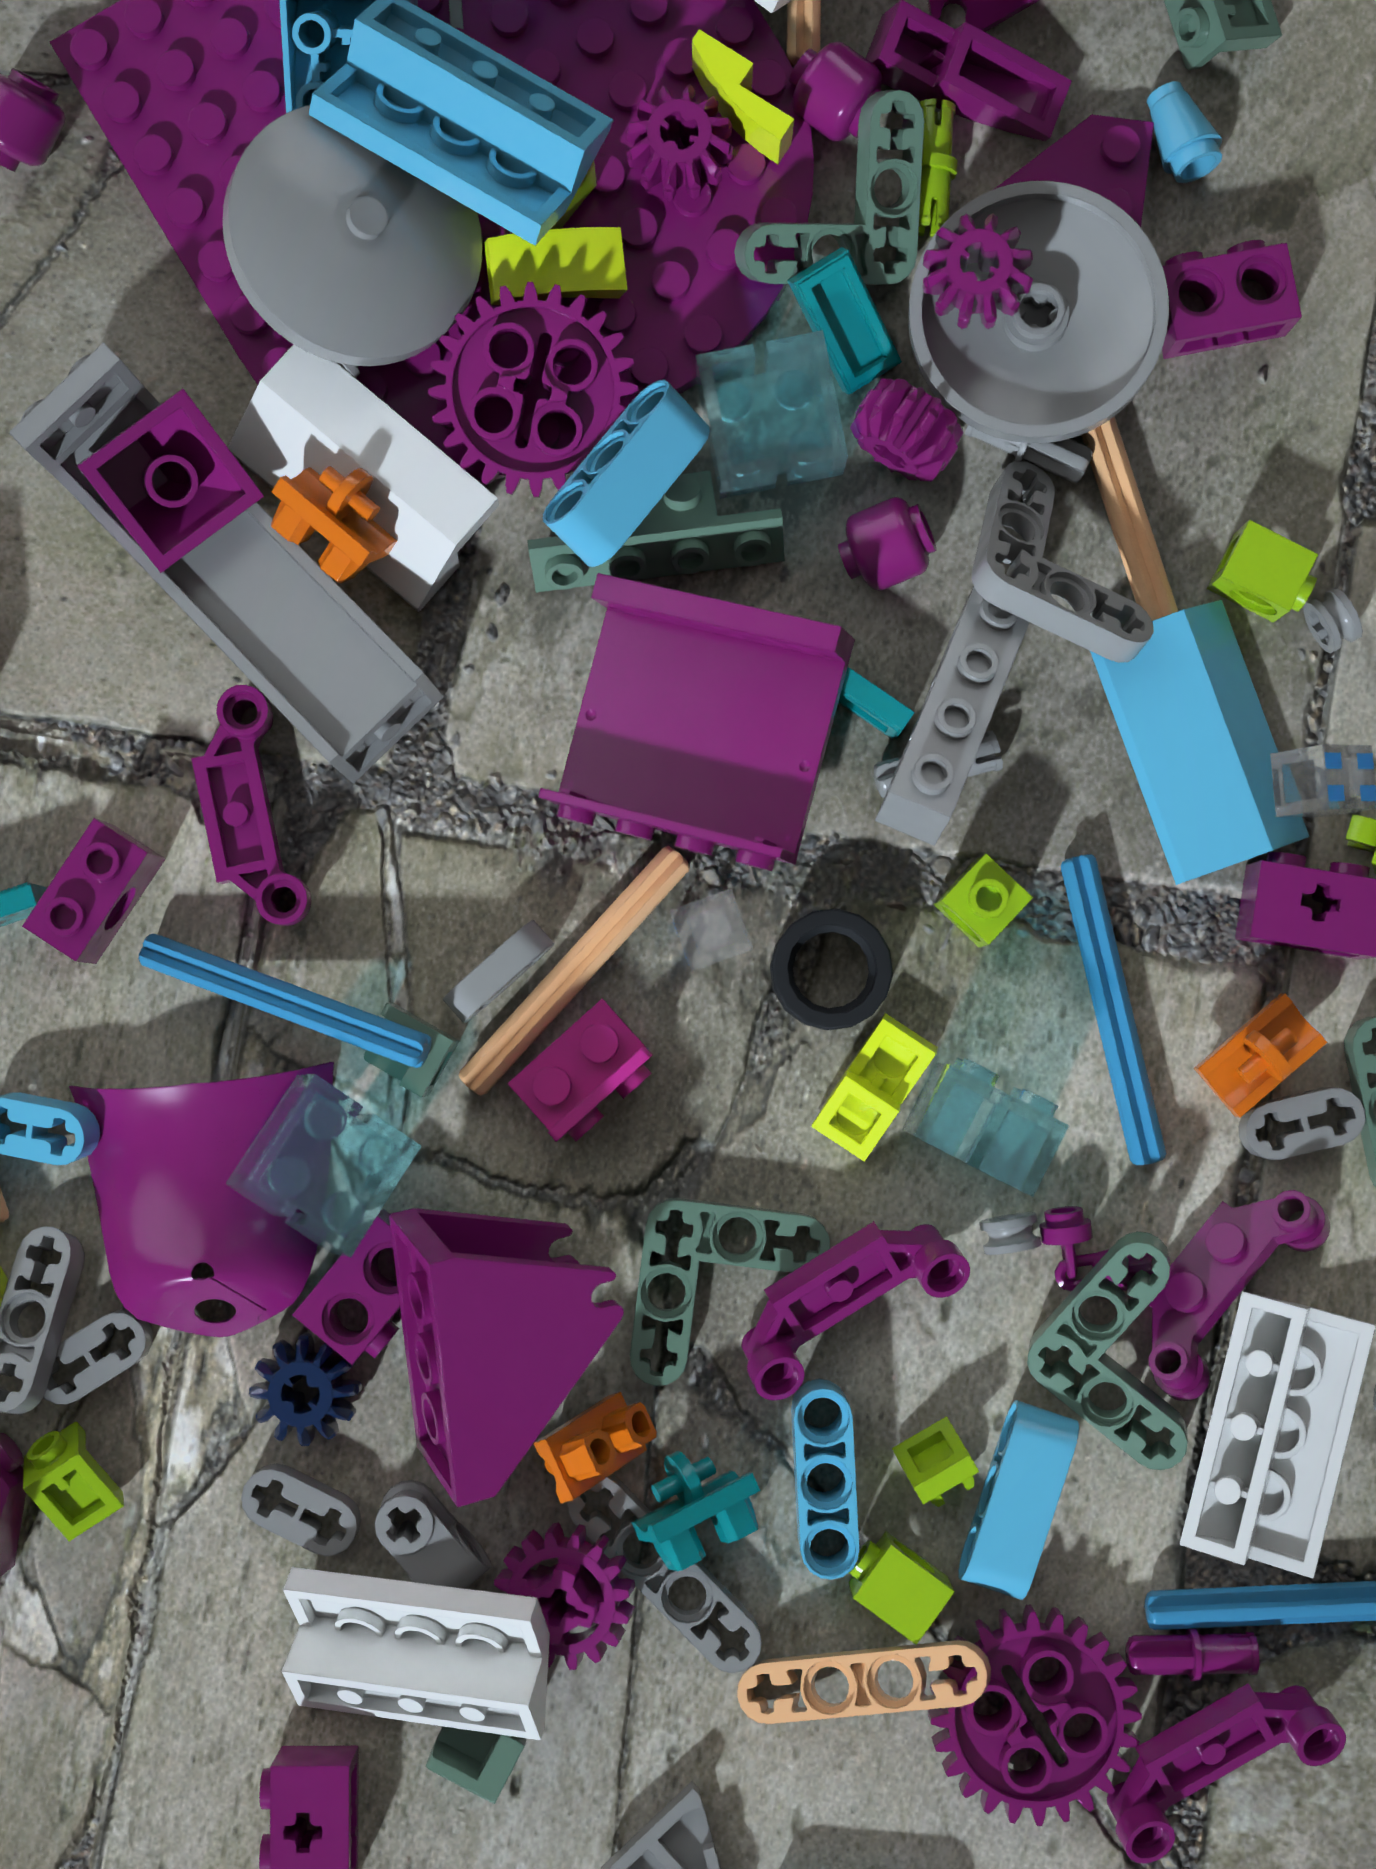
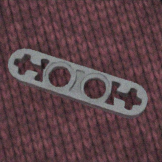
[567,1474,762,1673]

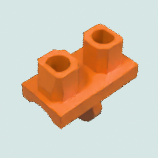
[271,466,397,583]
[1194,993,1328,1118]
[533,1392,657,1503]

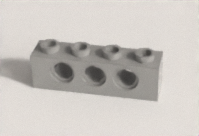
[875,586,1029,846]

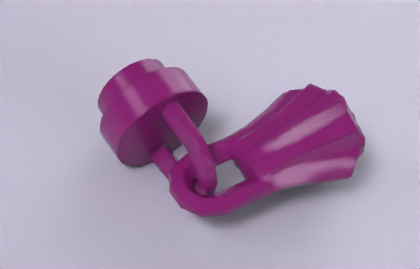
[1039,1206,1154,1291]

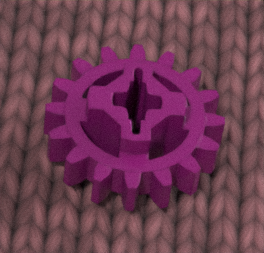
[493,1522,636,1670]

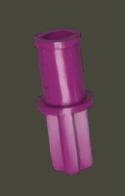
[1125,1628,1260,1681]

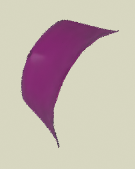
[69,1062,334,1337]

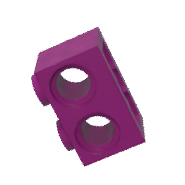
[1162,240,1302,359]
[292,1209,400,1365]

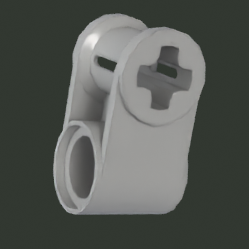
[375,1480,492,1589]

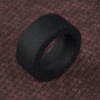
[770,908,893,1030]

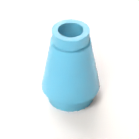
[1147,81,1223,183]

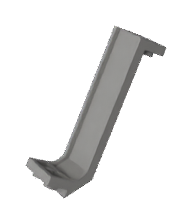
[9,342,444,784]

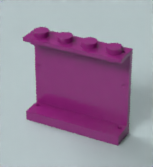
[538,573,855,871]

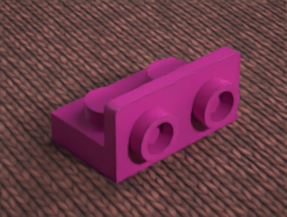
[507,998,653,1142]

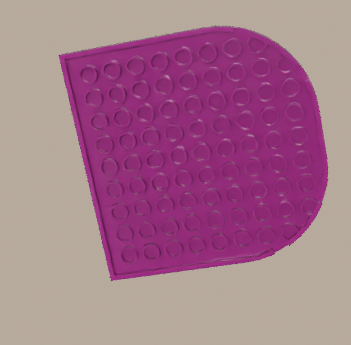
[49,0,814,481]

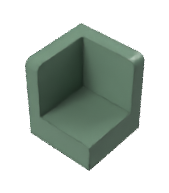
[364,1003,460,1097]
[426,1726,527,1805]

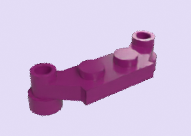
[191,685,311,926]
[1148,1190,1330,1401]
[741,1221,970,1401]
[1106,1684,1346,1864]

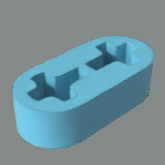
[0,1092,100,1165]

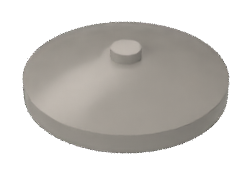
[222,105,482,366]
[908,181,1169,443]

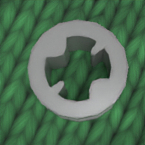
[1303,588,1363,653]
[979,1212,1042,1255]

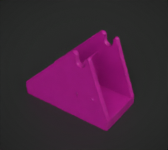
[389,1208,624,1508]

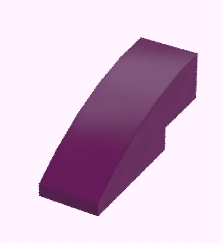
[865,0,1072,141]

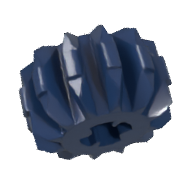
[249,1333,362,1446]

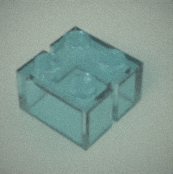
[696,330,848,499]
[902,1058,1069,1197]
[225,1074,421,1257]

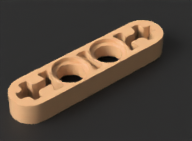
[737,1640,991,1724]

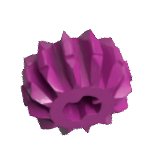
[626,84,733,201]
[922,213,1033,329]
[850,378,964,482]

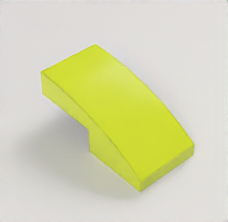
[692,29,794,165]
[484,227,628,305]
[811,1013,938,1162]

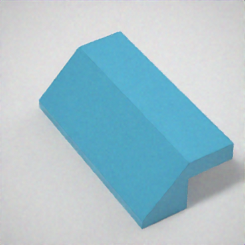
[309,0,613,246]
[1090,600,1310,885]

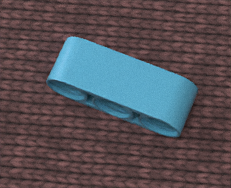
[543,379,710,567]
[791,1379,859,1580]
[958,1400,1079,1600]

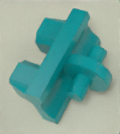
[631,1451,760,1571]

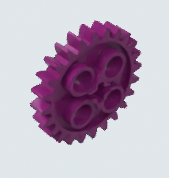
[428,282,638,498]
[928,1604,1142,1826]

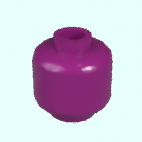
[789,41,882,141]
[0,68,66,172]
[838,497,937,591]

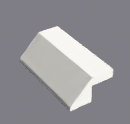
[228,344,499,612]
[1179,1291,1376,1579]
[282,1567,550,1740]

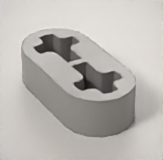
[443,920,555,1023]
[1238,1087,1365,1160]
[43,1309,153,1405]
[241,1463,361,1556]

